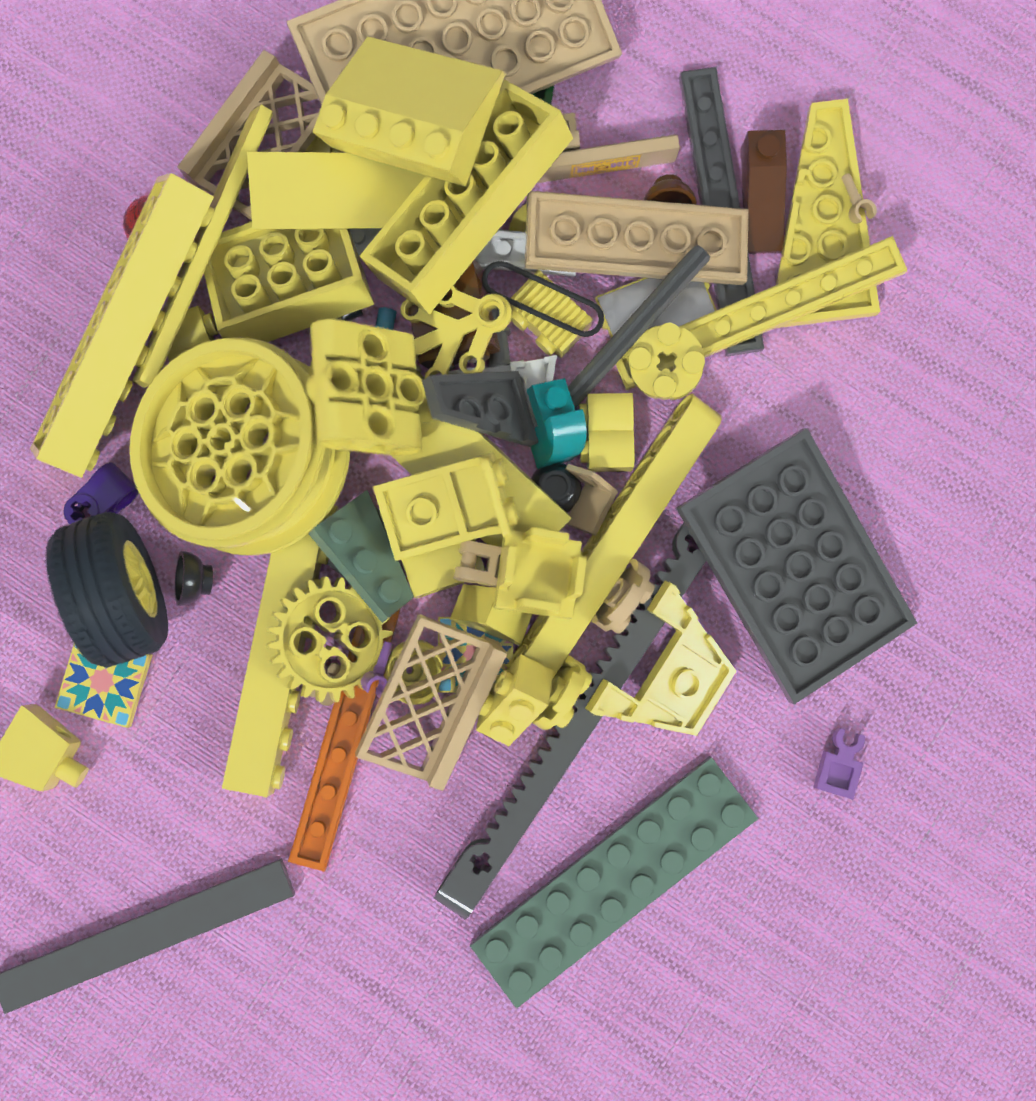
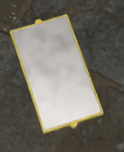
[595,278,717,345]

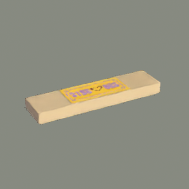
[537,135,680,183]

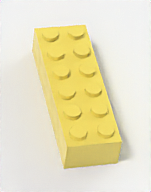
[359,80,573,314]

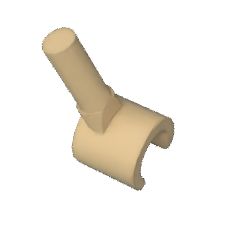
[841,173,877,224]

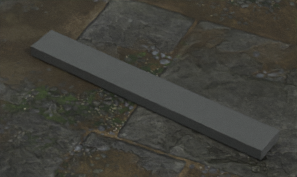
[679,67,764,357]
[0,858,295,1014]

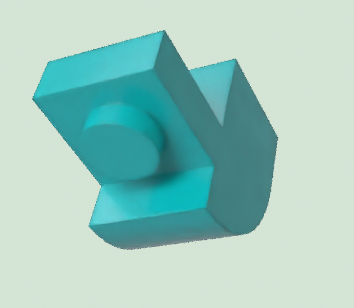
[526,378,587,469]

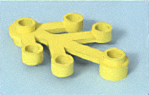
[400,286,512,378]

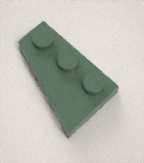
[309,490,414,623]

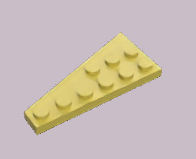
[776,99,880,328]

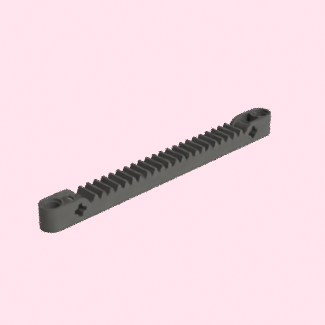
[433,522,706,920]

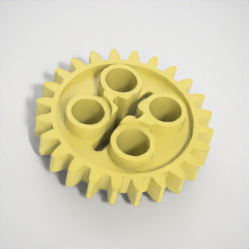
[266,577,393,702]

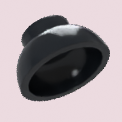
[531,463,582,513]
[175,551,213,606]

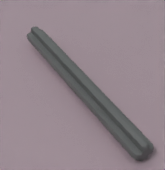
[568,245,710,409]

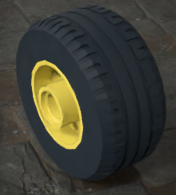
[46,512,168,668]

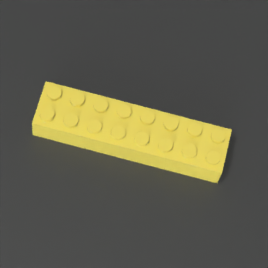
[30,173,214,478]

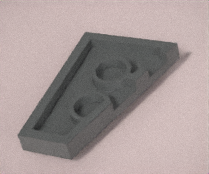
[422,371,538,447]

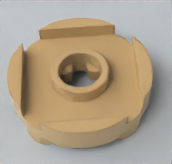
[591,559,655,634]

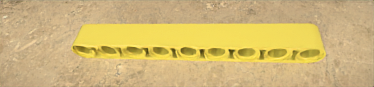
[507,393,722,679]

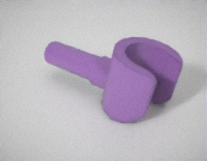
[361,641,393,697]

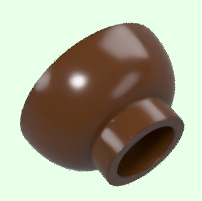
[644,174,697,205]

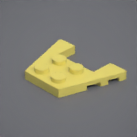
[585,581,737,736]

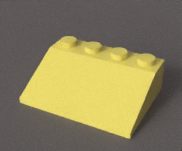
[313,36,505,187]
[204,222,374,342]

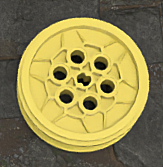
[130,337,350,556]

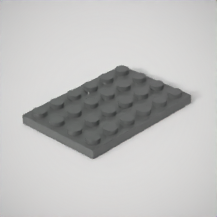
[676,428,918,704]

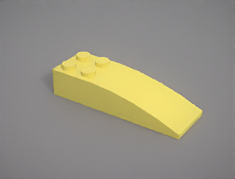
[391,370,572,547]

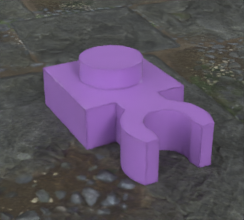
[813,727,865,800]

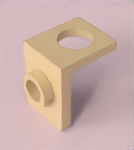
[566,464,618,536]

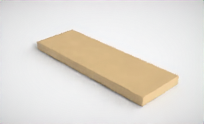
[525,191,748,285]

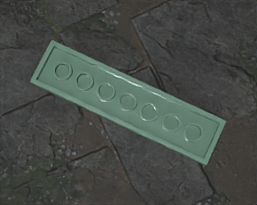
[470,756,759,1009]

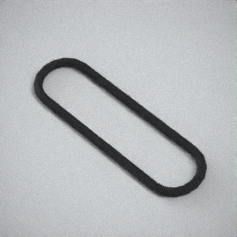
[482,261,604,337]

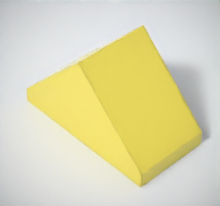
[450,584,532,646]

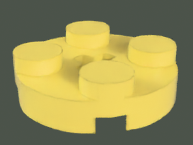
[629,323,705,400]
[532,656,592,730]

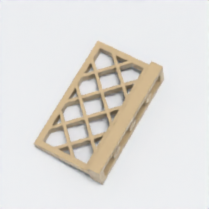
[177,50,320,220]
[355,614,507,791]

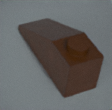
[740,130,787,254]

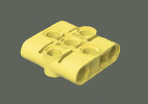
[306,319,426,456]

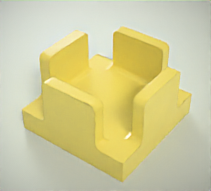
[494,528,587,619]

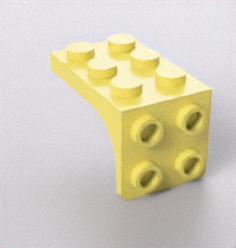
[373,452,520,561]

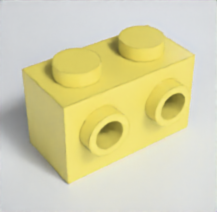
[476,654,553,746]

